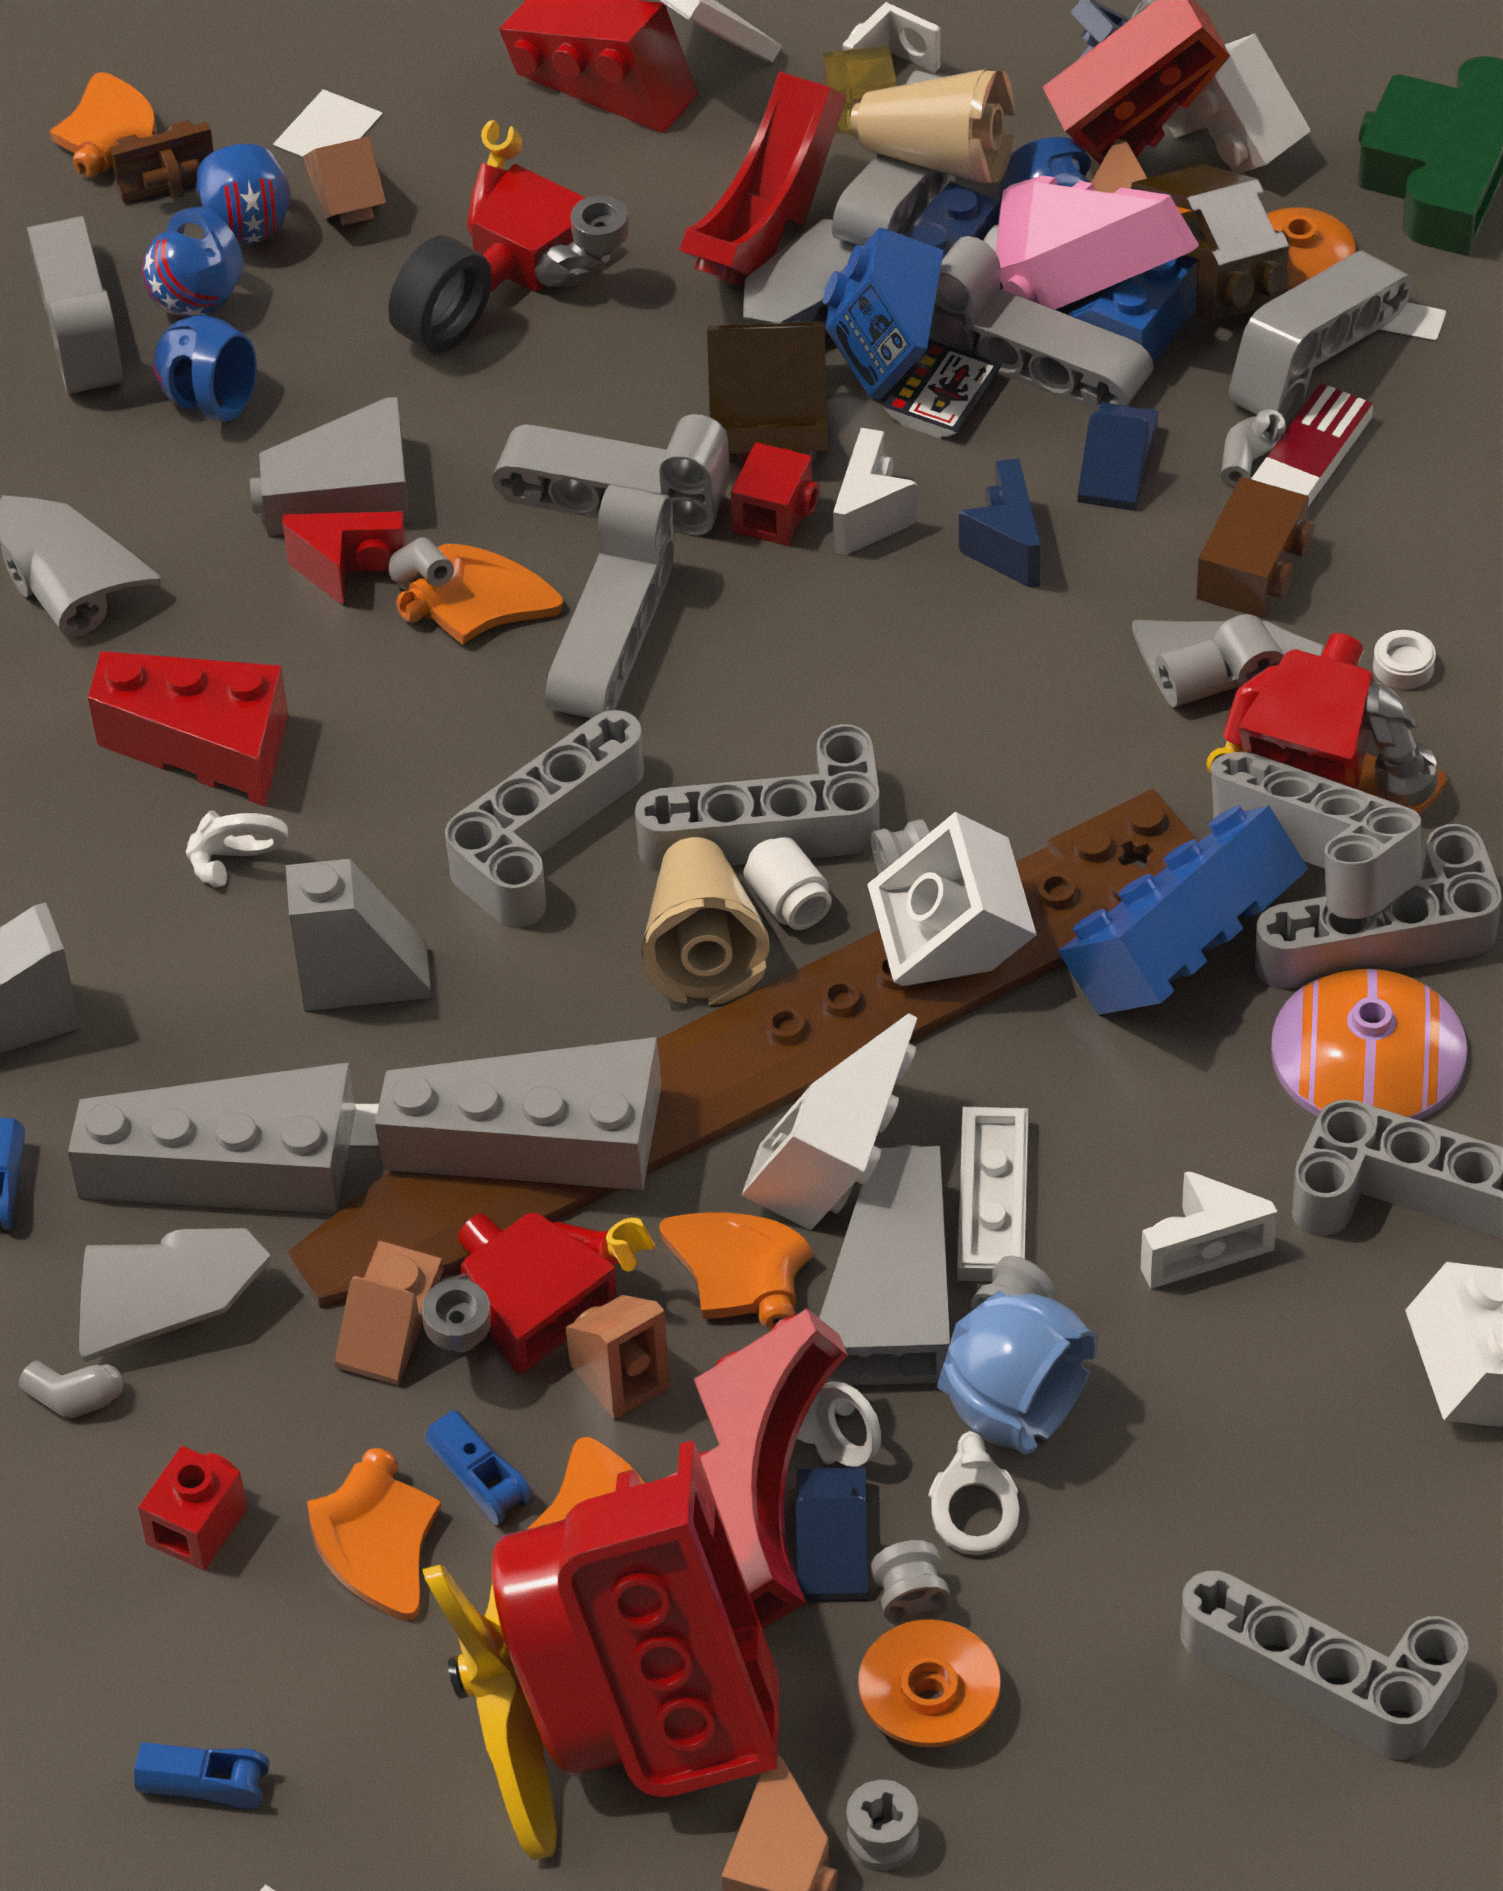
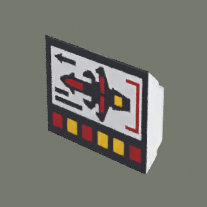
[882,339,1003,439]

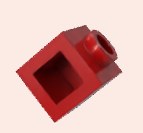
[731,442,819,546]
[138,1445,248,1571]

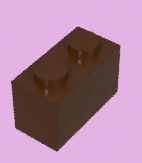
[1196,476,1315,619]

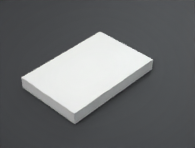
[660,0,782,63]

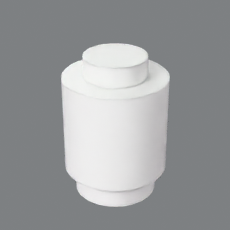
[744,837,832,930]

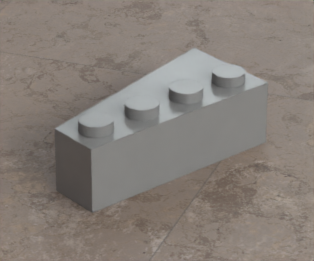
[375,1037,662,1190]
[68,1062,356,1214]

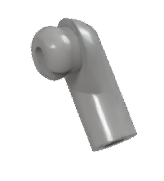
[1221,409,1286,487]
[388,537,454,590]
[19,1360,124,1418]

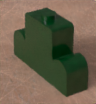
[1358,56,1503,257]

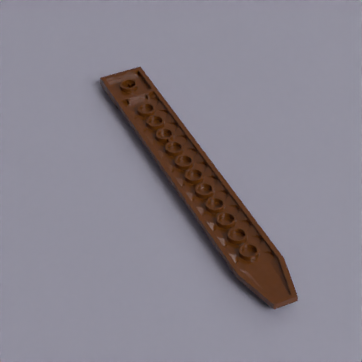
[287,789,1199,1308]

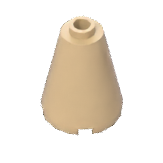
[850,68,1015,184]
[641,837,770,1005]

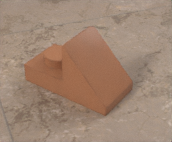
[334,1240,444,1386]

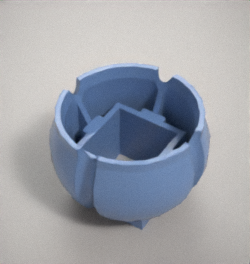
[937,1290,1098,1454]

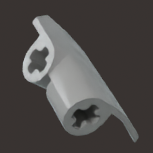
[743,219,856,336]
[0,495,161,637]
[1132,614,1324,707]
[79,1228,272,1362]

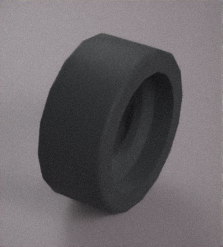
[388,235,492,353]

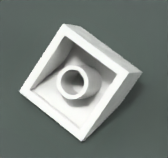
[868,812,1037,986]

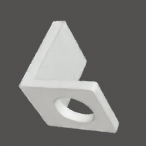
[843,2,940,89]

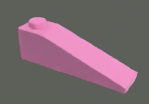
[995,175,1199,310]

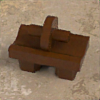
[110,120,214,203]

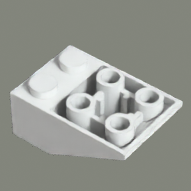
[741,1013,917,1230]
[1405,1262,1503,1427]

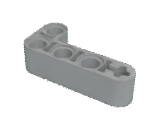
[832,70,957,246]
[27,216,124,395]
[929,236,1154,411]
[1228,250,1413,425]
[492,414,730,536]
[545,485,674,718]
[445,710,644,928]
[635,724,880,871]
[1211,752,1422,919]
[1254,824,1502,989]
[1292,1099,1503,1239]
[1180,1571,1468,1760]

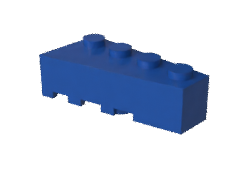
[1058,805,1308,1015]

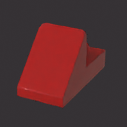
[282,511,407,604]

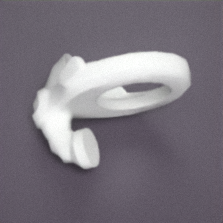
[186,811,288,888]
[797,1381,881,1467]
[928,1431,1019,1556]

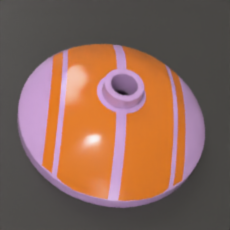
[1271,968,1467,1121]

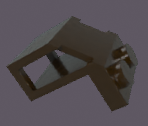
[1131,164,1289,321]
[707,321,828,464]

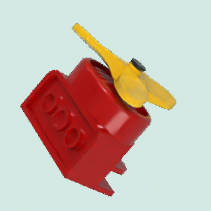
[423,1440,780,1861]

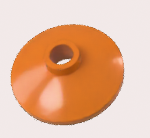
[1267,207,1356,291]
[858,1619,1001,1747]

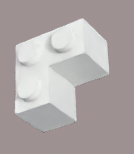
[1165,34,1311,174]

